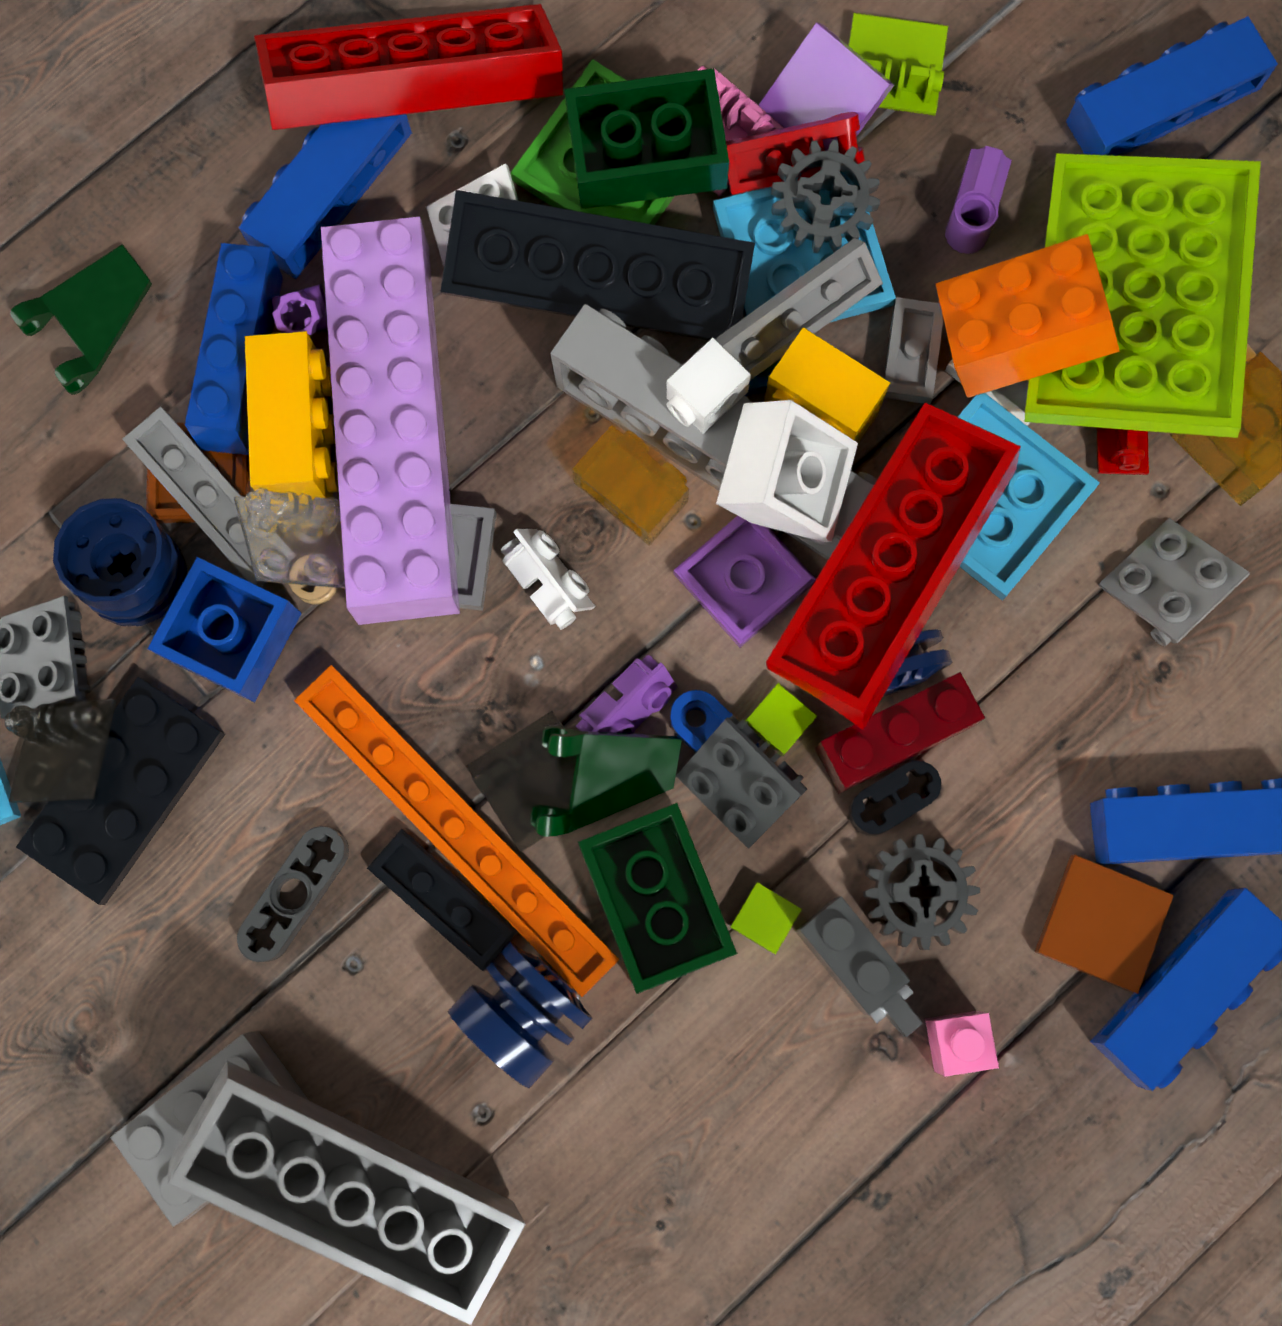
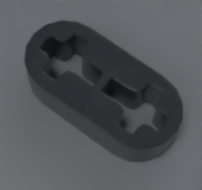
[849,761,941,836]

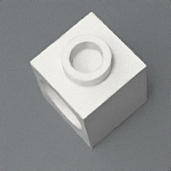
[666,338,751,434]

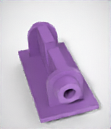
[575,654,678,734]

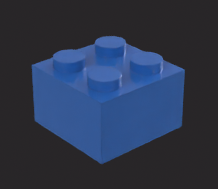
[147,557,302,703]

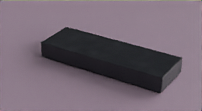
[367,829,518,972]

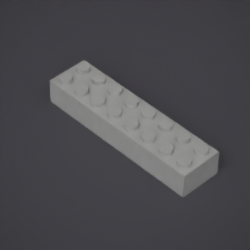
[550,304,877,560]

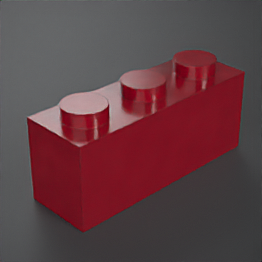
[815,672,985,795]

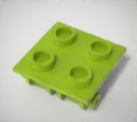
[849,13,948,116]

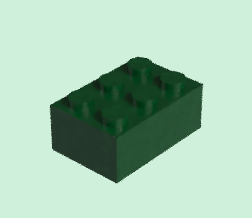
[564,68,729,209]
[578,803,737,994]

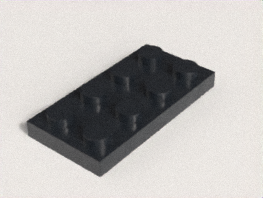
[16,677,226,905]

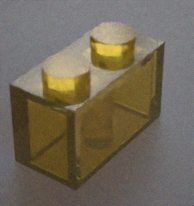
[572,425,689,546]

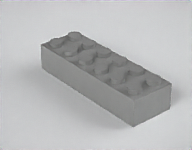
[168,1061,525,1325]

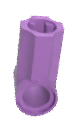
[945,146,1012,254]
[272,284,328,335]

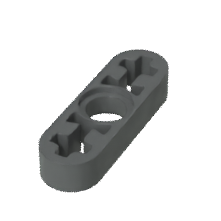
[237,826,349,962]

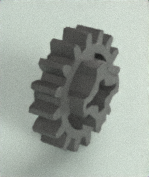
[771,140,880,254]
[863,834,981,950]

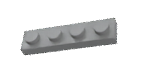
[695,238,883,380]
[122,406,295,587]

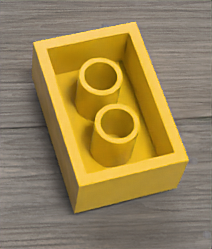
[245,331,339,513]

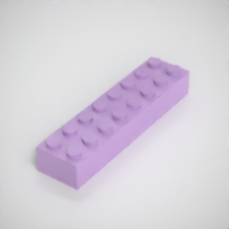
[321,217,460,625]

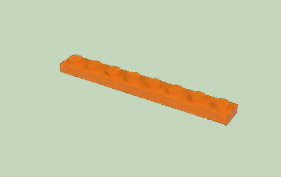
[294,665,620,997]

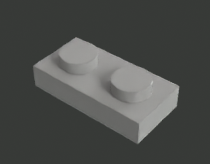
[884,297,943,404]

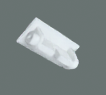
[501,529,596,630]

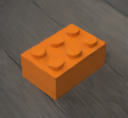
[935,234,1120,398]

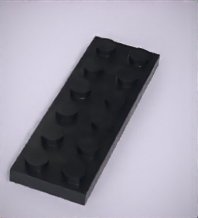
[440,190,755,340]

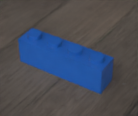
[1066,16,1278,156]
[238,114,412,280]
[185,243,283,455]
[1090,778,1282,865]
[1090,888,1282,1091]

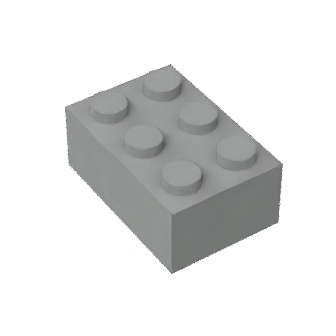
[110,1031,308,1227]

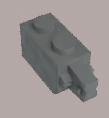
[795,896,923,1037]

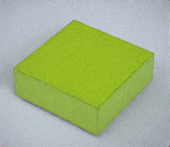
[746,683,817,756]
[730,882,802,955]

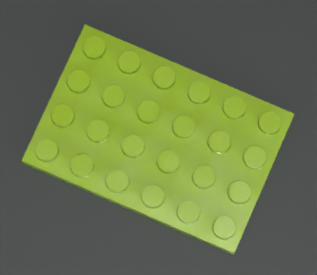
[1024,153,1261,438]

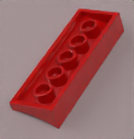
[254,4,563,130]
[766,402,1021,730]

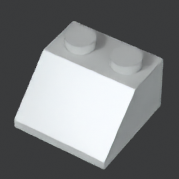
[716,400,858,542]

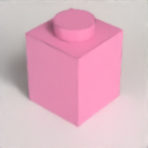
[925,1011,999,1077]

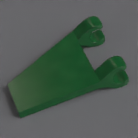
[10,244,152,395]
[530,726,682,837]

